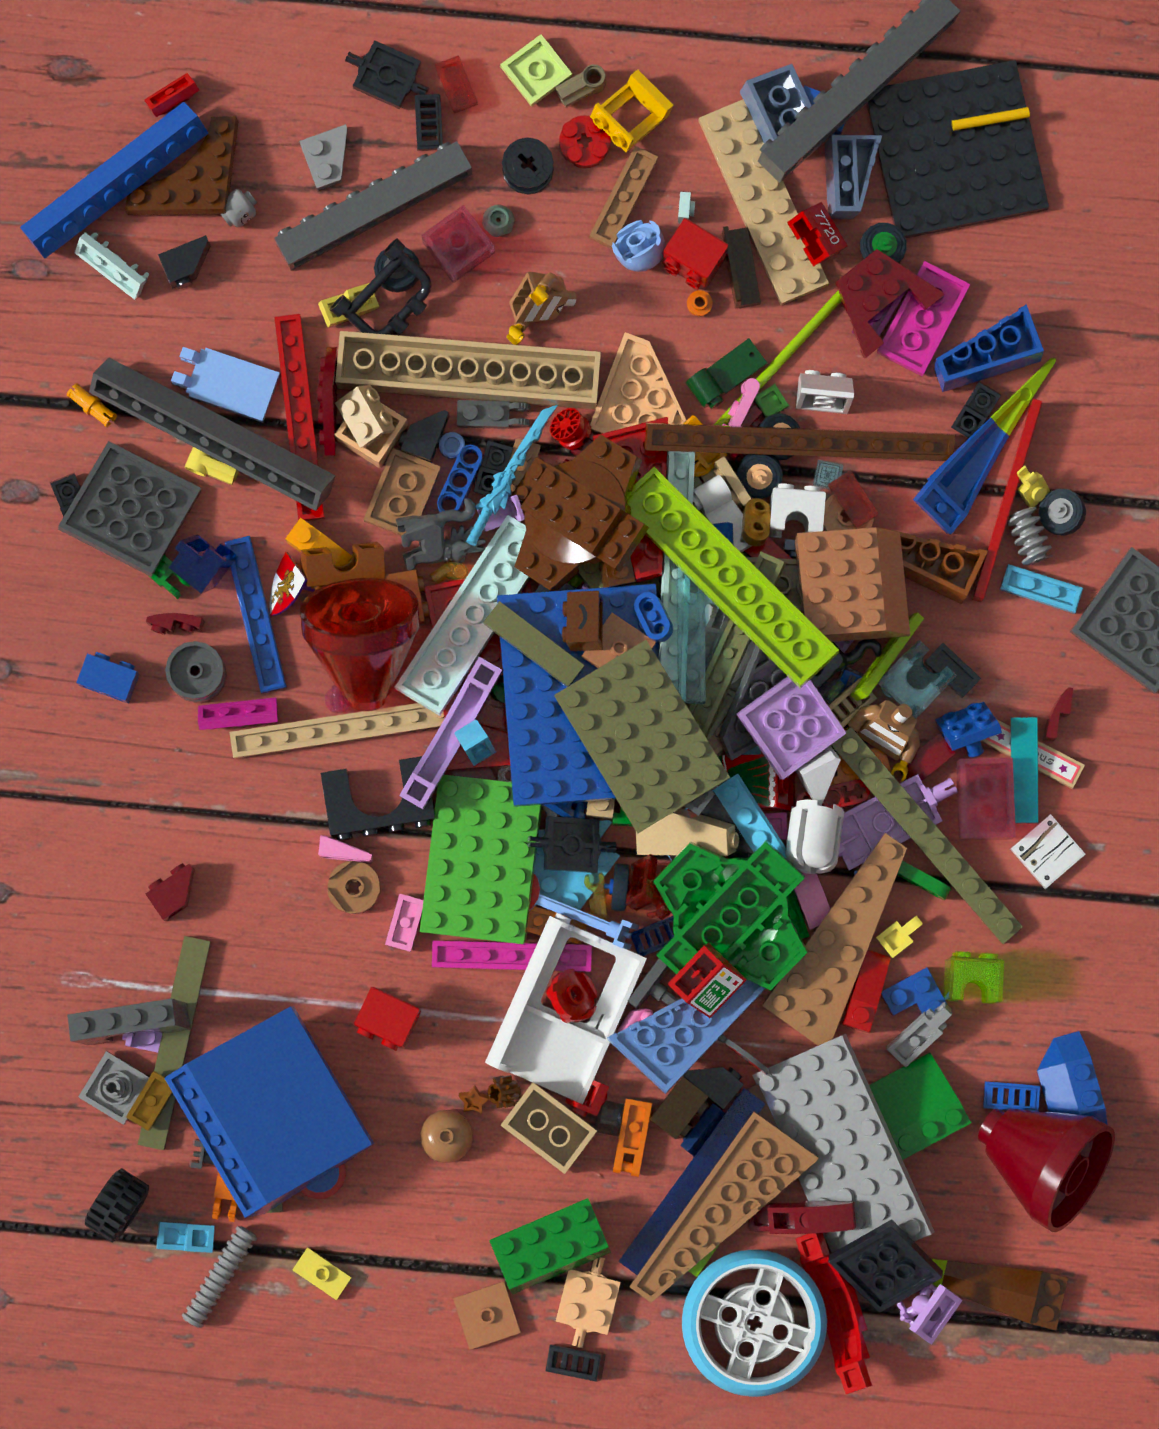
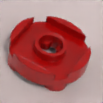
[559,115,611,168]
[546,969,597,1023]

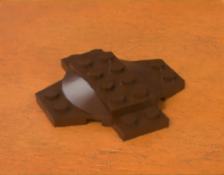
[508,435,649,591]

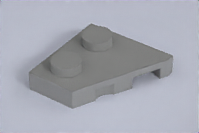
[299,124,348,191]

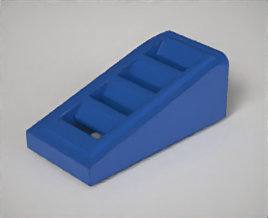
[983,1081,1040,1111]

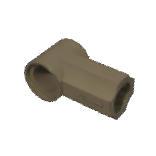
[555,64,606,108]

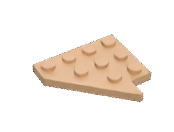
[590,332,687,434]

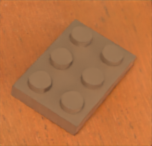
[363,448,441,536]

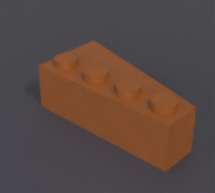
[882,528,988,604]

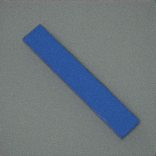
[225,536,287,694]

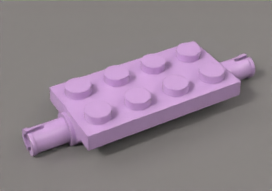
[838,774,958,870]

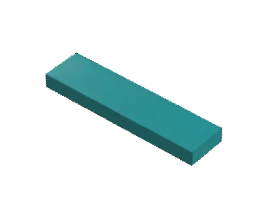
[1010,717,1038,823]

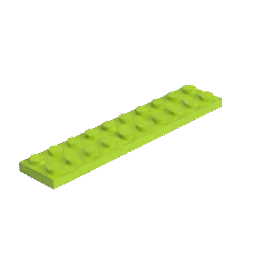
[626,467,839,689]

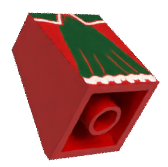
[717,754,795,812]

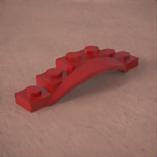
[795,1233,872,1394]

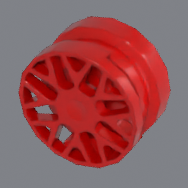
[550,408,592,450]

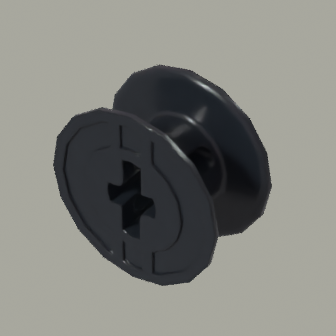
[502,137,554,195]

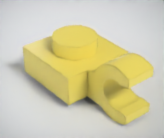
[1017,466,1051,507]
[876,916,923,958]

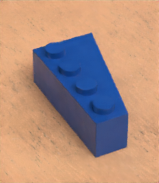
[934,304,1044,392]

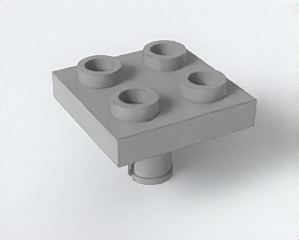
[78,1051,149,1125]

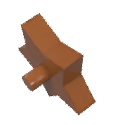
[458,1085,489,1114]

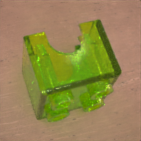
[943,951,1004,1004]

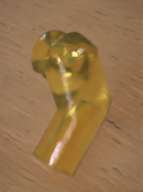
[429,562,468,584]

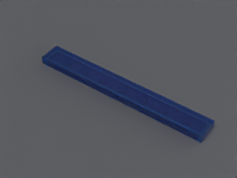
[618,1088,766,1275]

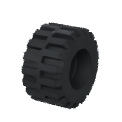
[85,1168,149,1243]

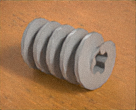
[1007,507,1053,565]

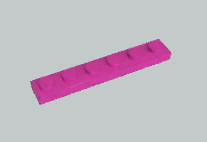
[432,941,592,972]

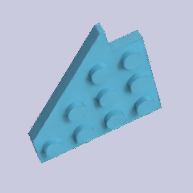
[534,820,620,919]

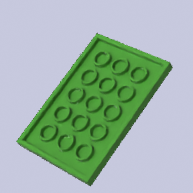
[420,775,542,945]

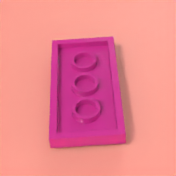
[876,261,970,376]

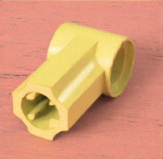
[184,447,239,485]

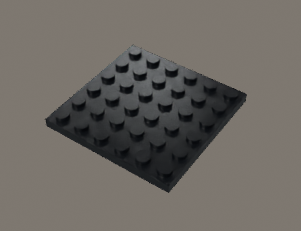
[867,60,1049,238]

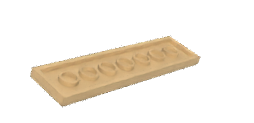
[698,99,829,305]

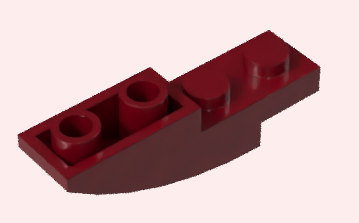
[749,1201,856,1234]

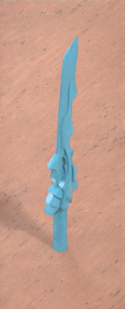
[466,405,558,546]

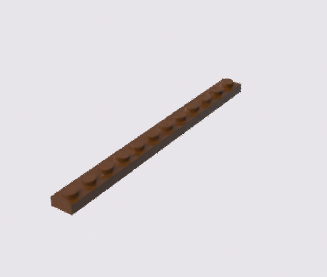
[645,423,955,461]

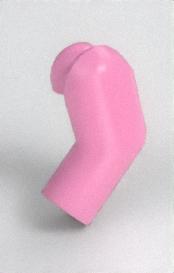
[618,1008,654,1032]

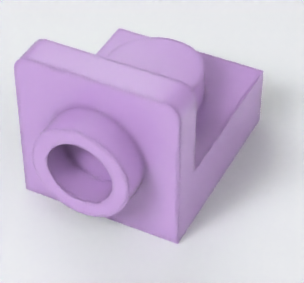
[122,1031,162,1053]

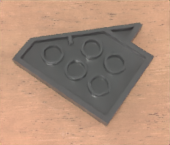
[719,645,788,760]

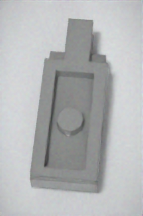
[887,1002,952,1067]

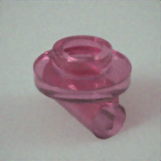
[325,685,351,713]

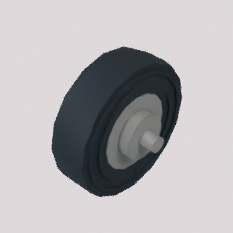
[1038,489,1086,536]

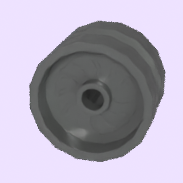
[165,641,227,703]

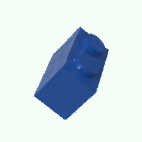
[76,652,140,704]

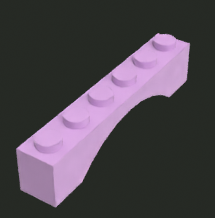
[399,657,503,810]

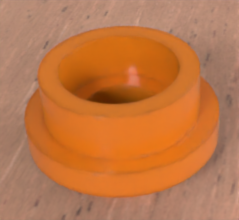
[687,290,713,317]

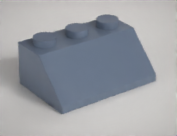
[740,64,811,143]

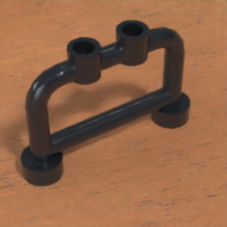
[330,238,432,335]

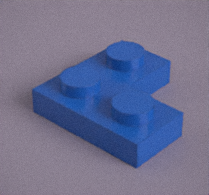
[881,967,952,1016]

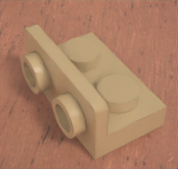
[701,457,751,511]

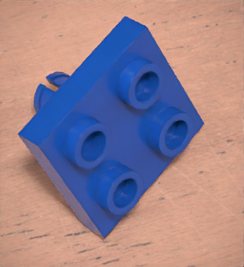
[935,702,1002,757]

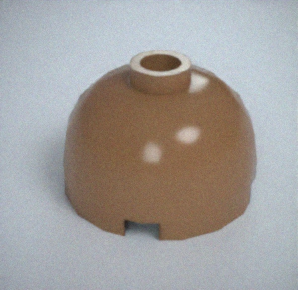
[420,1110,473,1163]

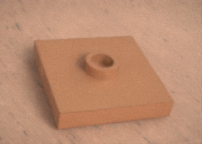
[582,613,656,668]
[453,1281,521,1350]

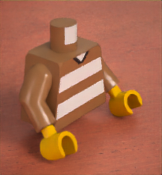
[506,272,576,345]
[843,700,920,782]

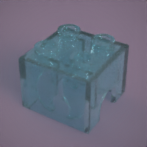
[878,640,957,719]

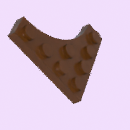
[125,116,239,215]

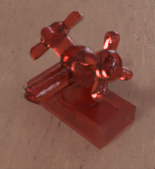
[626,854,672,920]

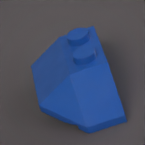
[1036,1031,1108,1125]

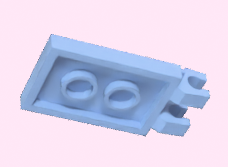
[171,347,280,423]

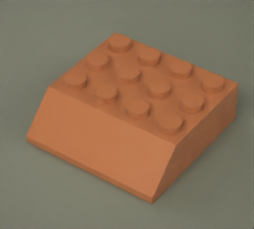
[795,528,910,642]

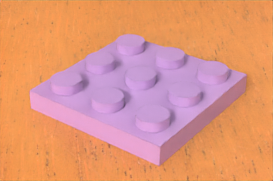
[736,677,846,779]

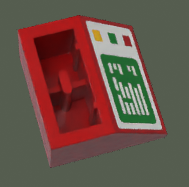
[668,942,747,1018]

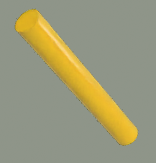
[952,107,1030,131]

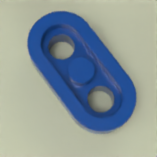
[634,592,673,643]

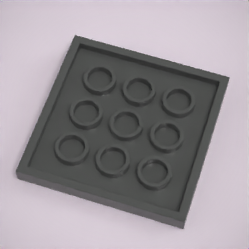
[58,441,201,577]
[1070,547,1159,694]

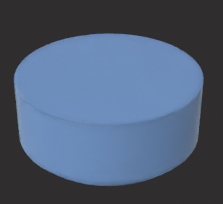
[439,432,465,459]

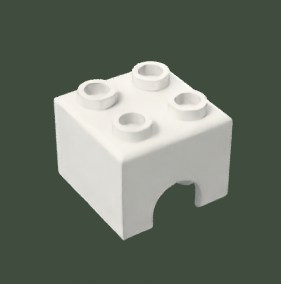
[768,484,826,538]

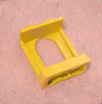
[590,69,674,152]

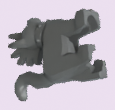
[396,498,486,571]

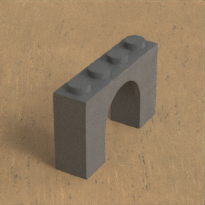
[67,998,190,1045]

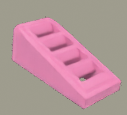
[318,835,373,863]

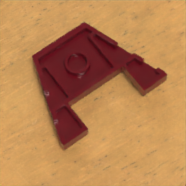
[835,249,944,358]

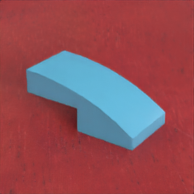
[156,1222,215,1253]

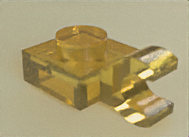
[584,872,608,920]

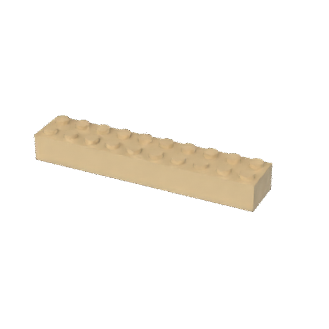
[335,331,601,409]

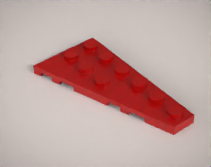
[593,417,668,583]

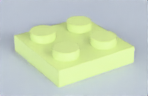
[500,34,572,107]

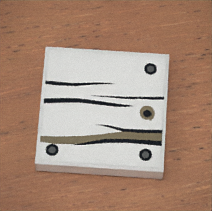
[1010,814,1085,889]

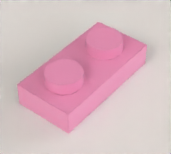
[385,894,424,952]

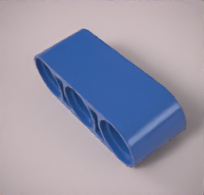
[437,445,483,513]

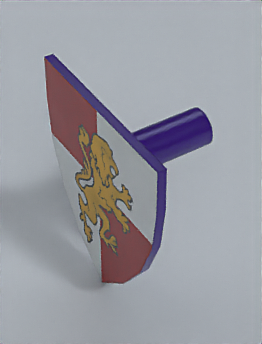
[270,552,315,616]

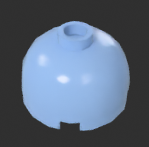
[612,220,666,272]

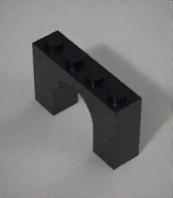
[320,756,435,841]

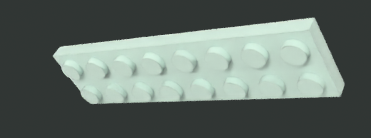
[395,515,530,716]

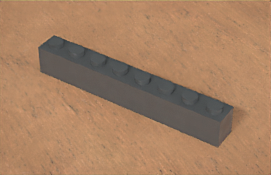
[274,141,473,271]

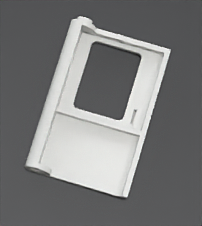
[485,913,647,1104]

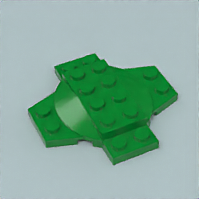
[653,840,808,990]

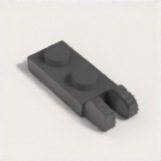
[457,400,530,429]

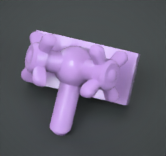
[896,1284,962,1345]

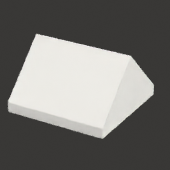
[796,745,841,806]

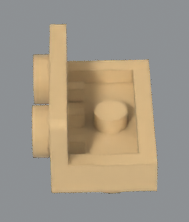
[335,385,395,448]

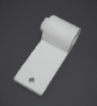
[693,475,751,552]

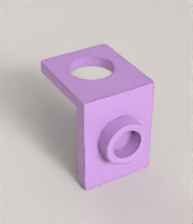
[477,495,525,531]

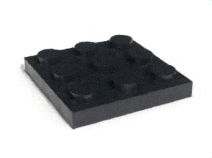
[828,1219,943,1313]

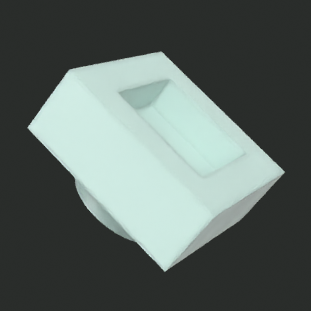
[678,192,695,224]

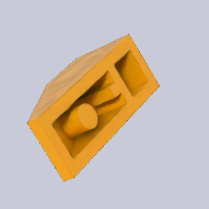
[285,518,356,588]

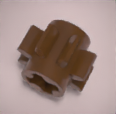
[488,1075,521,1108]

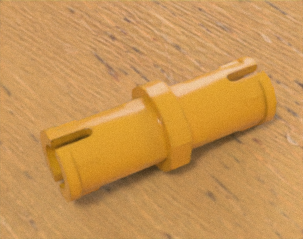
[67,383,117,427]

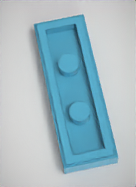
[1000,564,1083,614]

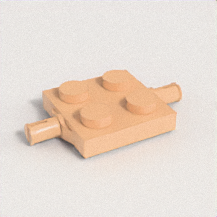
[556,1257,621,1348]

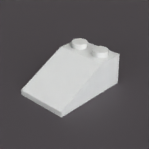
[796,370,854,414]

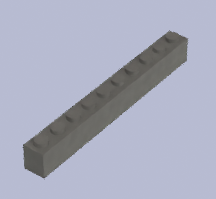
[758,0,961,183]
[89,358,336,511]

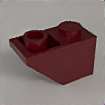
[145,863,195,921]

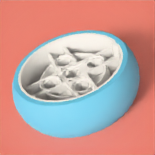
[682,1250,827,1397]

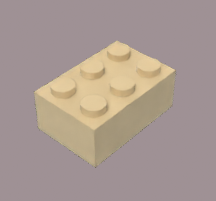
[501,1083,597,1174]

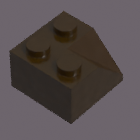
[649,1077,709,1139]

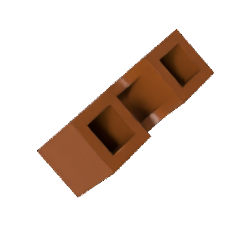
[301,542,385,589]

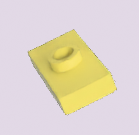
[293,1247,352,1300]

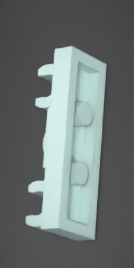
[75,233,149,300]

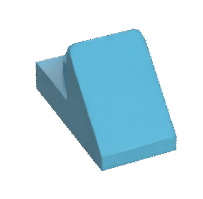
[454,720,496,766]

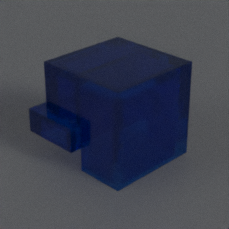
[169,534,238,594]

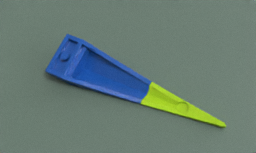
[913,358,1056,535]

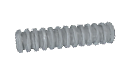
[182,1226,257,1328]

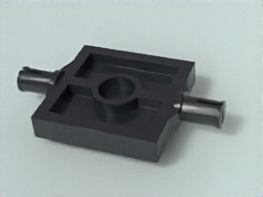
[345,40,429,109]
[527,816,617,873]

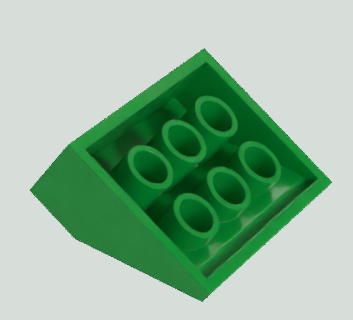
[869,1052,971,1160]

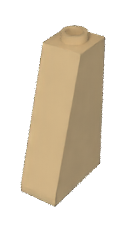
[636,808,739,856]

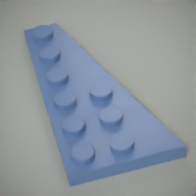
[607,980,766,1094]

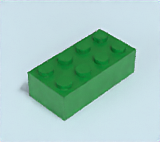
[489,1198,611,1295]

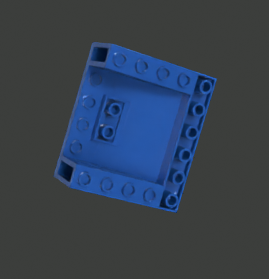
[164,1006,374,1218]

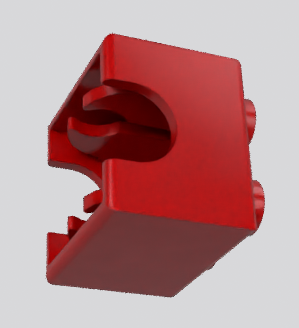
[662,218,728,290]
[354,987,421,1051]

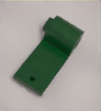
[686,338,767,409]

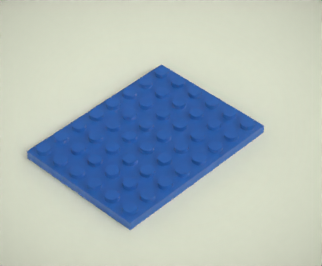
[497,584,660,807]

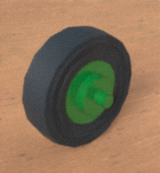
[860,223,907,263]

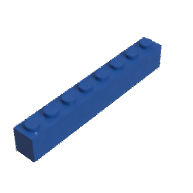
[20,102,208,259]

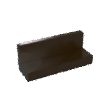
[722,226,761,309]

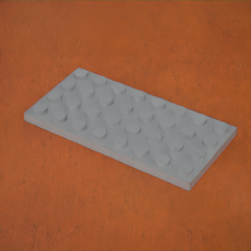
[752,1034,935,1253]

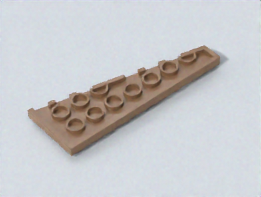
[762,833,907,1046]
[630,1111,819,1303]

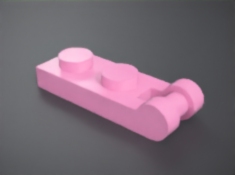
[722,378,760,426]

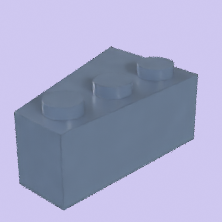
[824,135,882,219]

